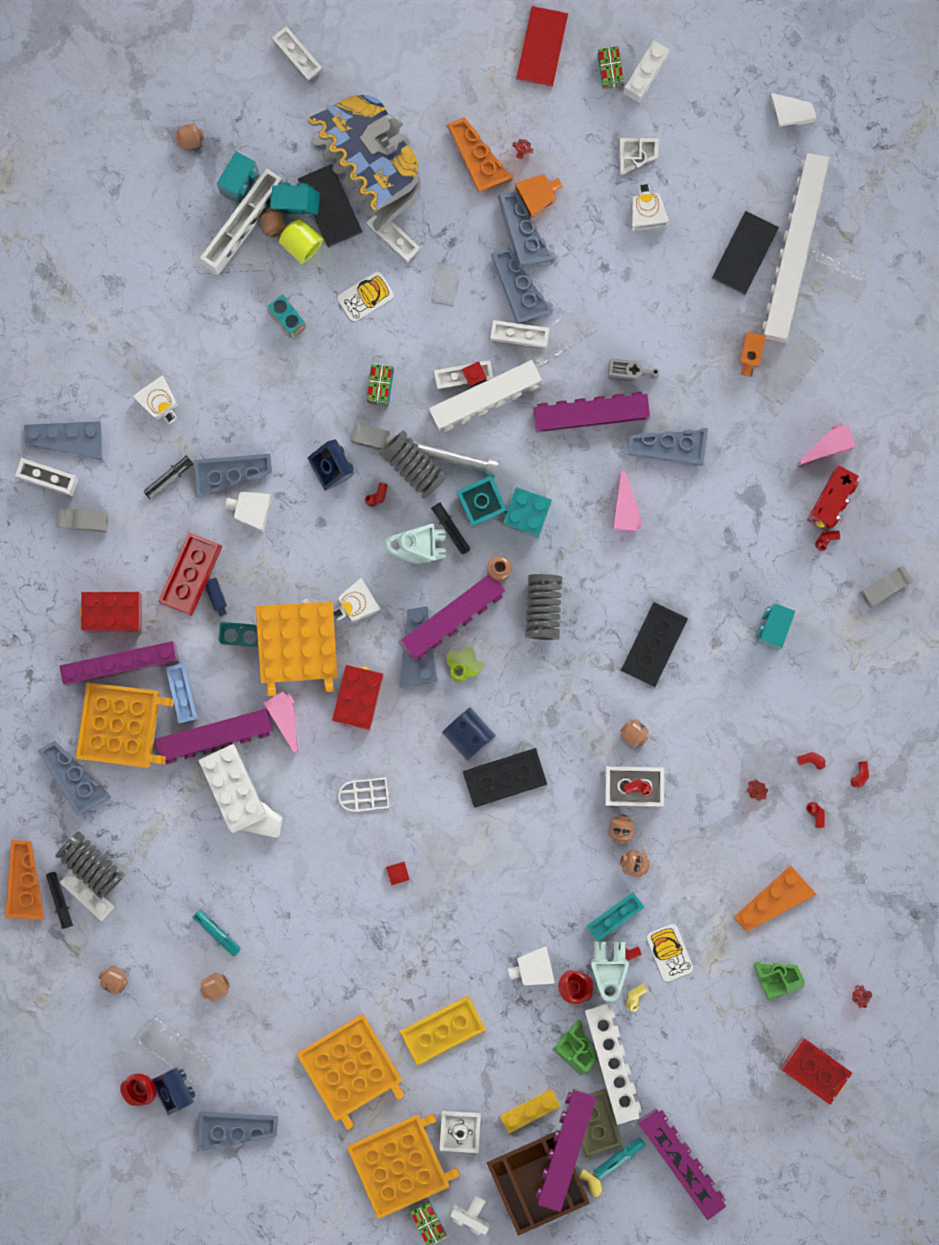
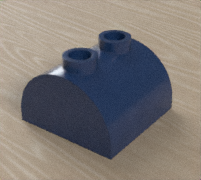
[307,439,355,491]
[442,707,496,761]
[152,1067,196,1115]

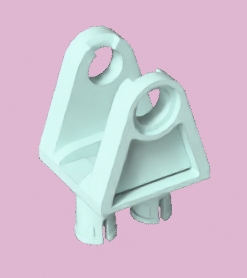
[384,524,446,564]
[591,942,629,1002]

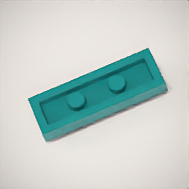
[586,892,645,942]

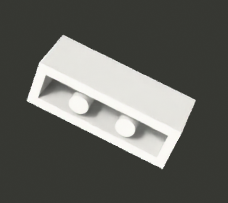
[623,40,670,103]
[15,458,79,497]

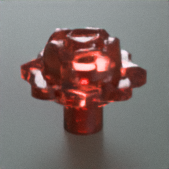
[512,139,534,159]
[747,779,768,801]
[852,985,872,1008]

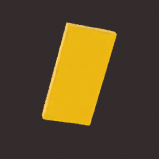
[399,995,486,1066]

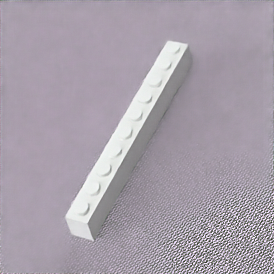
[762,153,830,343]

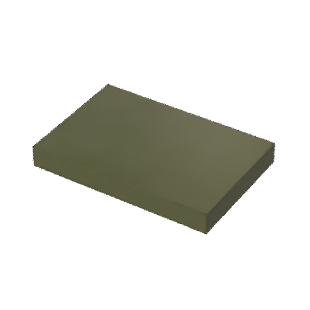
[582,1089,623,1157]

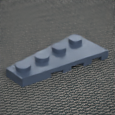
[497,191,555,267]
[491,247,553,324]
[24,421,102,460]
[627,428,708,466]
[194,454,272,498]
[399,606,438,688]
[38,741,111,817]
[197,1112,278,1152]

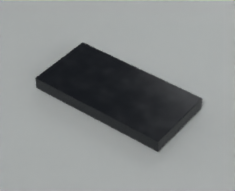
[298,164,363,248]
[712,211,779,295]
[620,602,688,687]
[463,748,548,808]

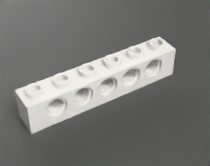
[584,1003,642,1125]

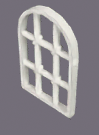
[338,777,390,812]

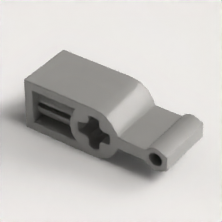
[608,358,660,381]
[56,508,109,533]
[860,565,913,608]

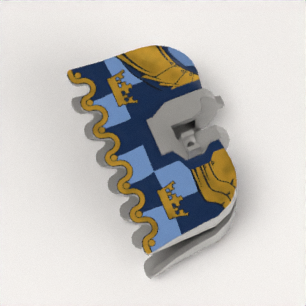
[308,95,421,232]

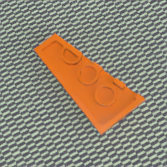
[447,117,513,193]
[5,840,45,920]
[733,865,817,932]

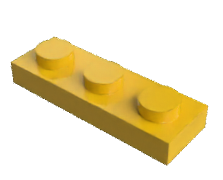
[500,1089,560,1133]

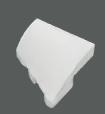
[770,93,816,127]
[619,138,659,175]
[241,803,283,838]

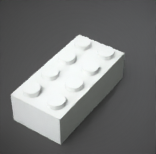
[199,744,268,833]

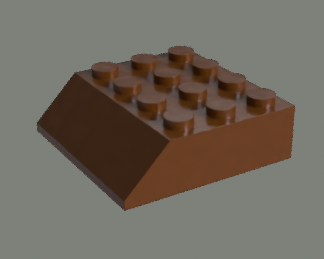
[486,1131,590,1236]

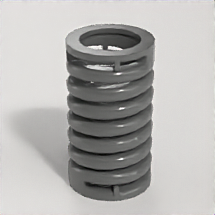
[379,430,447,499]
[525,574,563,640]
[55,831,125,900]

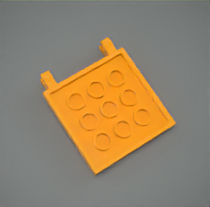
[255,601,338,696]
[76,683,174,768]
[296,1013,405,1131]
[347,1113,460,1219]

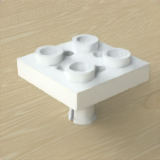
[440,1111,481,1153]
[450,1195,489,1236]

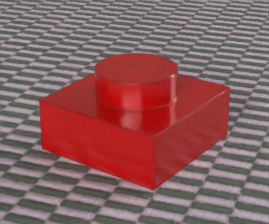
[462,361,487,387]
[386,862,410,886]

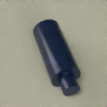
[205,578,227,617]

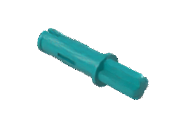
[192,909,241,956]
[593,1137,646,1180]

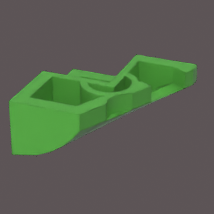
[754,962,805,1001]
[552,1020,597,1075]

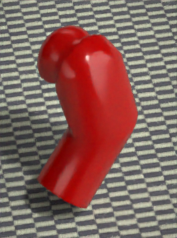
[365,482,388,507]
[623,779,652,797]
[613,944,642,961]

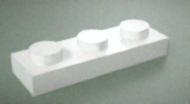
[272,26,323,82]
[366,215,421,263]
[490,320,550,348]
[434,360,493,390]
[59,870,115,922]

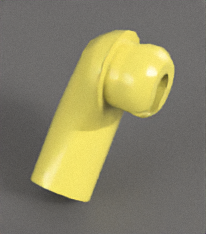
[626,983,648,1012]
[579,1169,602,1197]

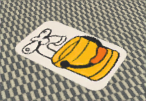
[338,272,394,321]
[647,924,693,982]

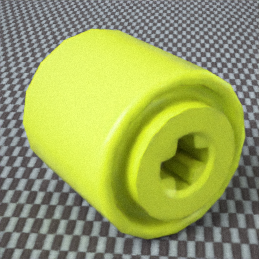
[279,218,324,264]

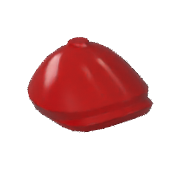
[558,970,593,1004]
[120,1073,156,1106]

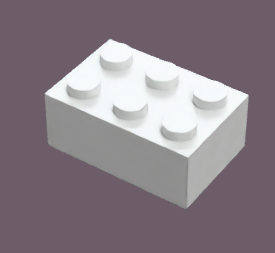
[604,766,664,807]

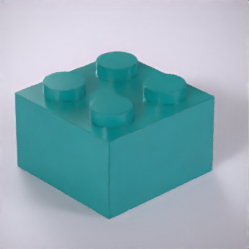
[217,151,259,204]
[270,182,320,215]
[456,476,507,529]
[503,487,552,538]
[755,603,795,650]

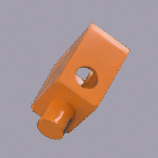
[515,174,563,219]
[739,332,766,377]

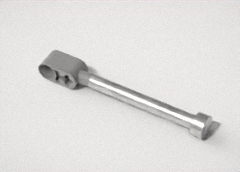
[351,423,499,478]

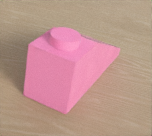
[798,424,856,467]
[613,471,642,533]
[264,691,298,753]

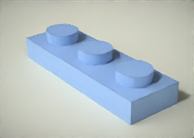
[166,663,198,724]

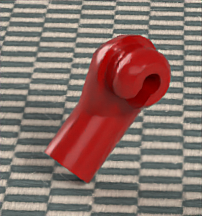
[815,530,840,551]
[797,752,826,770]
[850,761,869,788]
[806,802,825,828]

